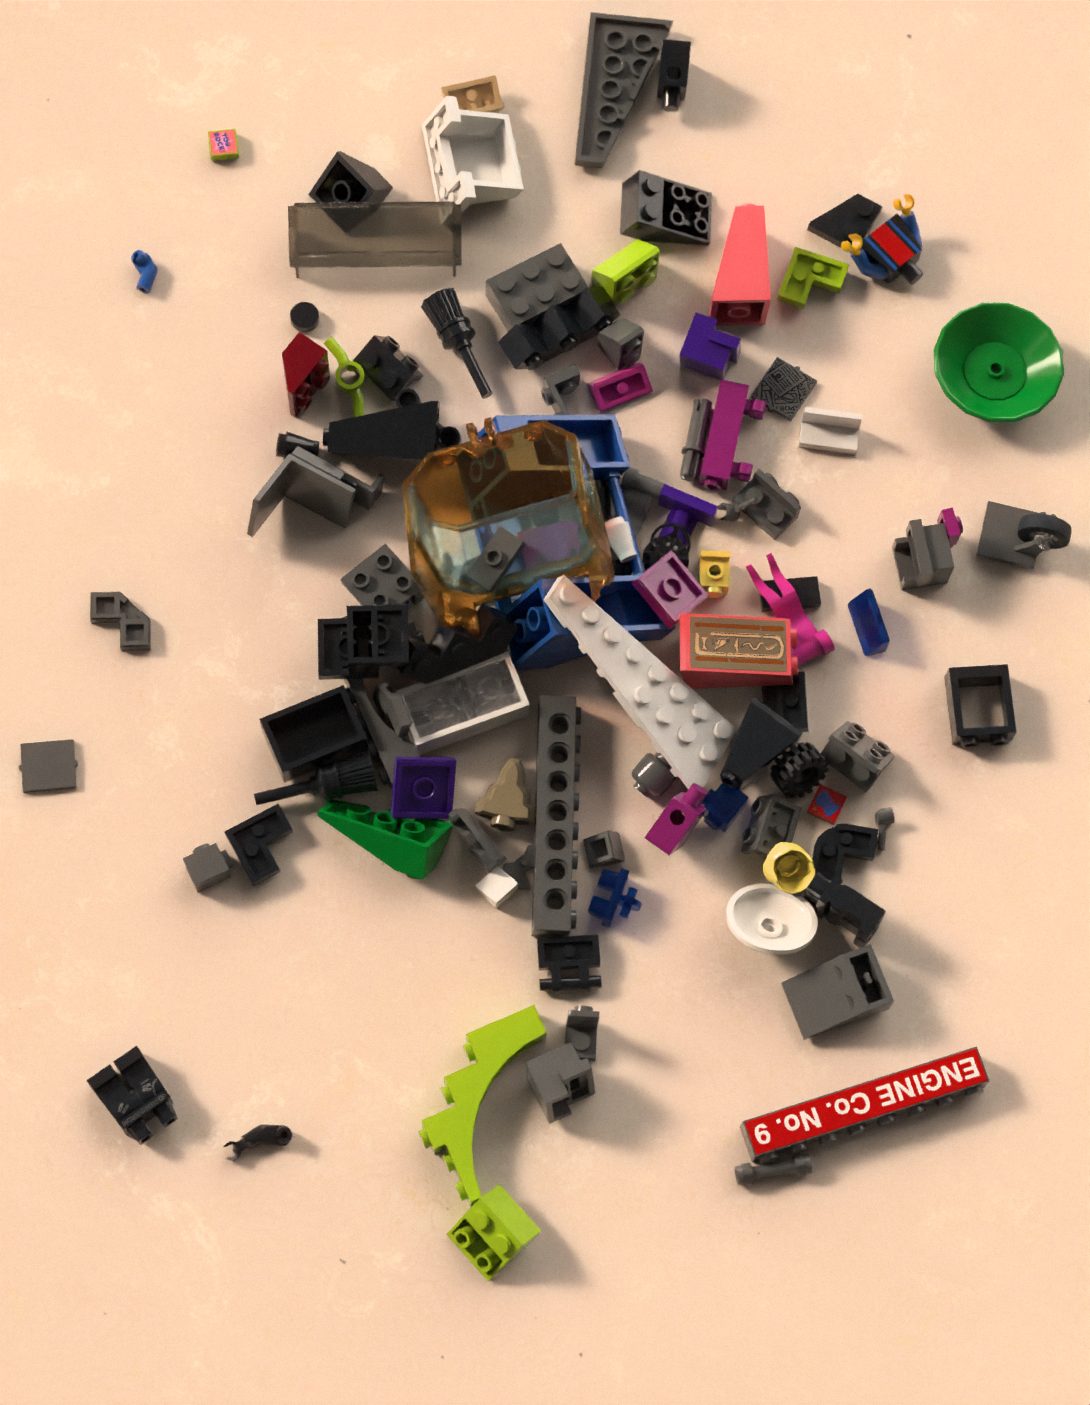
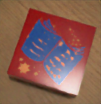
[807,784,847,825]

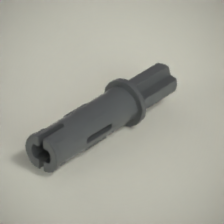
[680,398,712,482]

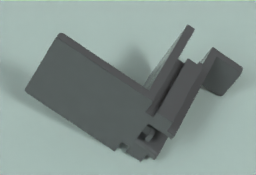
[247,446,385,537]

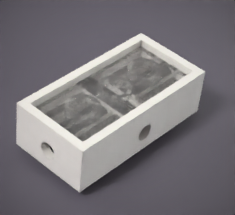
[395,651,530,755]

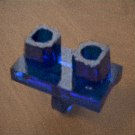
[588,868,642,928]

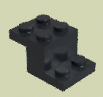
[318,604,409,680]

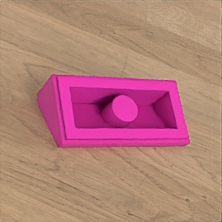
[587,363,653,412]

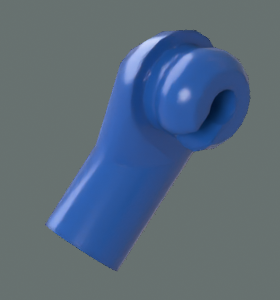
[131,250,158,293]

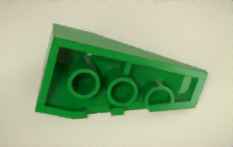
[318,800,453,880]

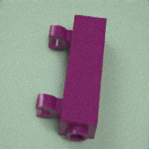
[698,379,766,491]

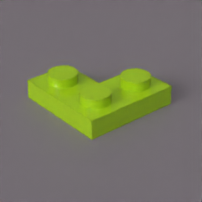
[777,247,849,309]

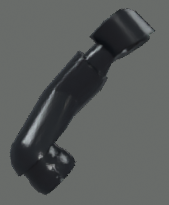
[223,1124,293,1161]

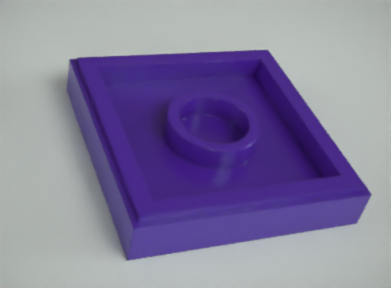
[391,757,457,819]

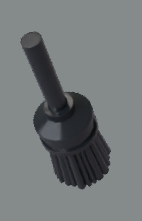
[421,287,493,399]
[254,751,378,806]

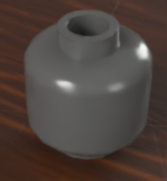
[632,753,676,797]

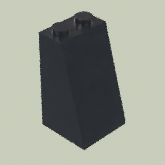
[323,401,440,461]

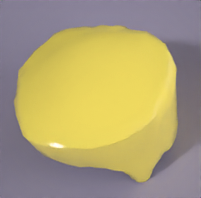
[763,842,815,894]

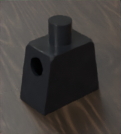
[657,39,691,112]

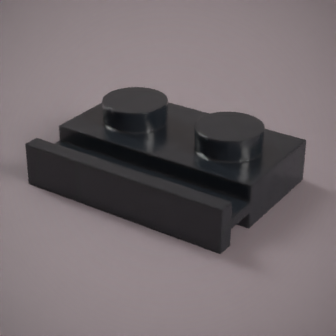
[762,671,809,732]

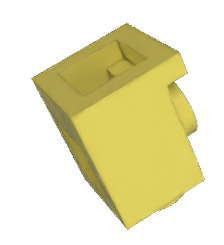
[698,550,730,598]

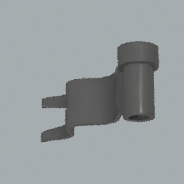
[604,467,665,554]

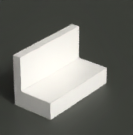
[798,407,863,455]

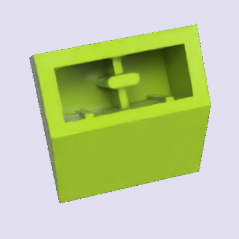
[591,239,660,305]
[446,1184,542,1282]

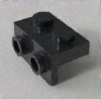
[353,335,423,401]

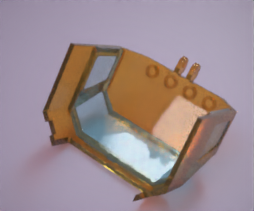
[402,417,615,635]

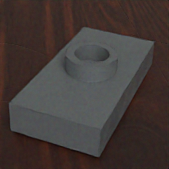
[466,526,526,593]

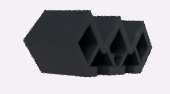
[498,287,621,370]
[395,603,518,684]

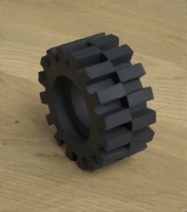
[770,742,829,799]

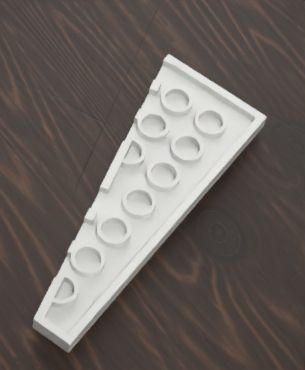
[544,575,738,789]

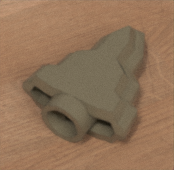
[475,757,535,832]

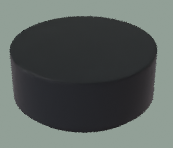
[290,302,319,332]

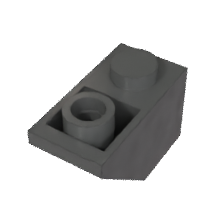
[597,317,644,370]

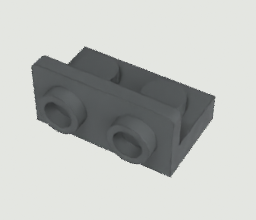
[732,469,801,540]
[741,794,802,858]

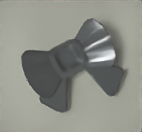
[502,845,534,890]

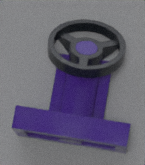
[650,484,718,558]

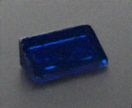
[848,588,890,656]

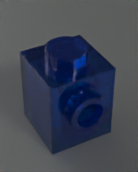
[701,782,749,833]

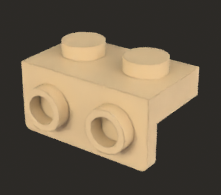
[440,75,505,114]

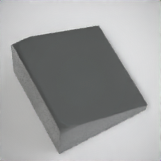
[583,830,625,869]

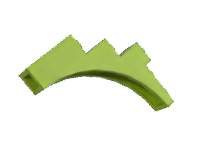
[418,1005,547,1207]

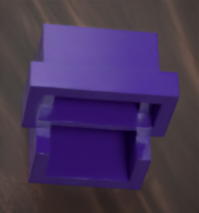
[679,312,741,380]

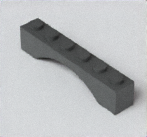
[338,616,420,790]

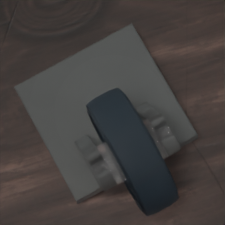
[976,501,1072,569]

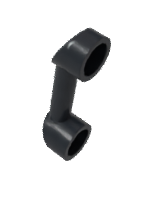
[396,389,462,452]

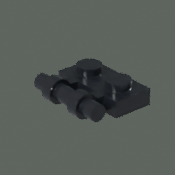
[537,935,602,993]

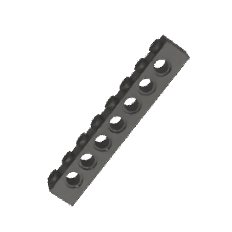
[531,695,581,937]

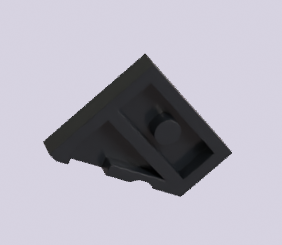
[807,194,883,254]

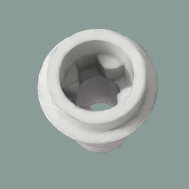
[601,516,637,563]

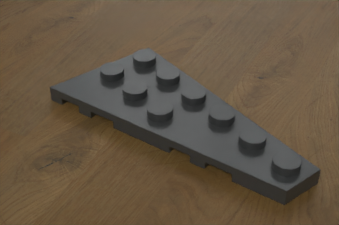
[575,12,673,168]

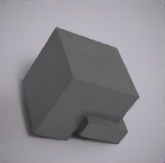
[892,519,954,590]
[526,1042,596,1124]

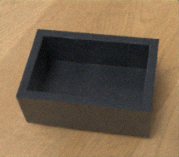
[259,685,368,783]

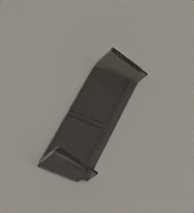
[288,201,462,278]

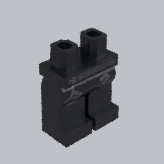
[804,872,886,948]
[86,1045,178,1145]

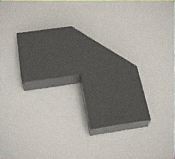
[90,592,151,651]
[373,682,412,738]

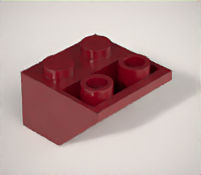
[282,332,330,417]

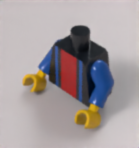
[841,194,923,285]

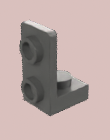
[541,365,580,415]
[565,1006,600,1061]

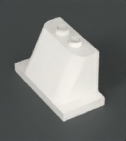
[422,96,524,225]

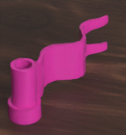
[746,553,835,667]

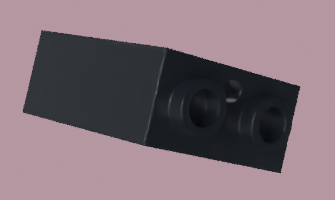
[944,664,1016,748]

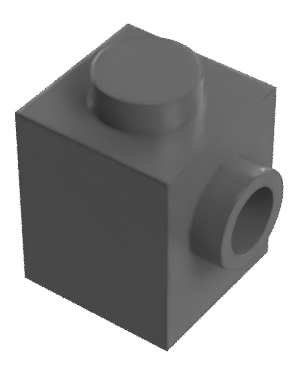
[183,843,233,893]

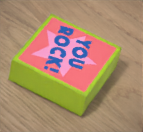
[208,128,239,161]

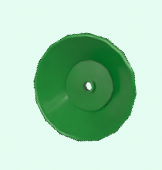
[933,303,1064,423]

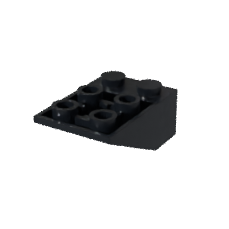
[620,170,712,245]

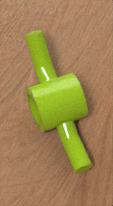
[323,336,364,417]

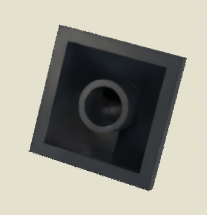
[308,151,393,233]

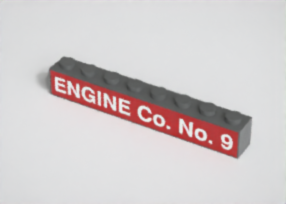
[740,1046,990,1164]

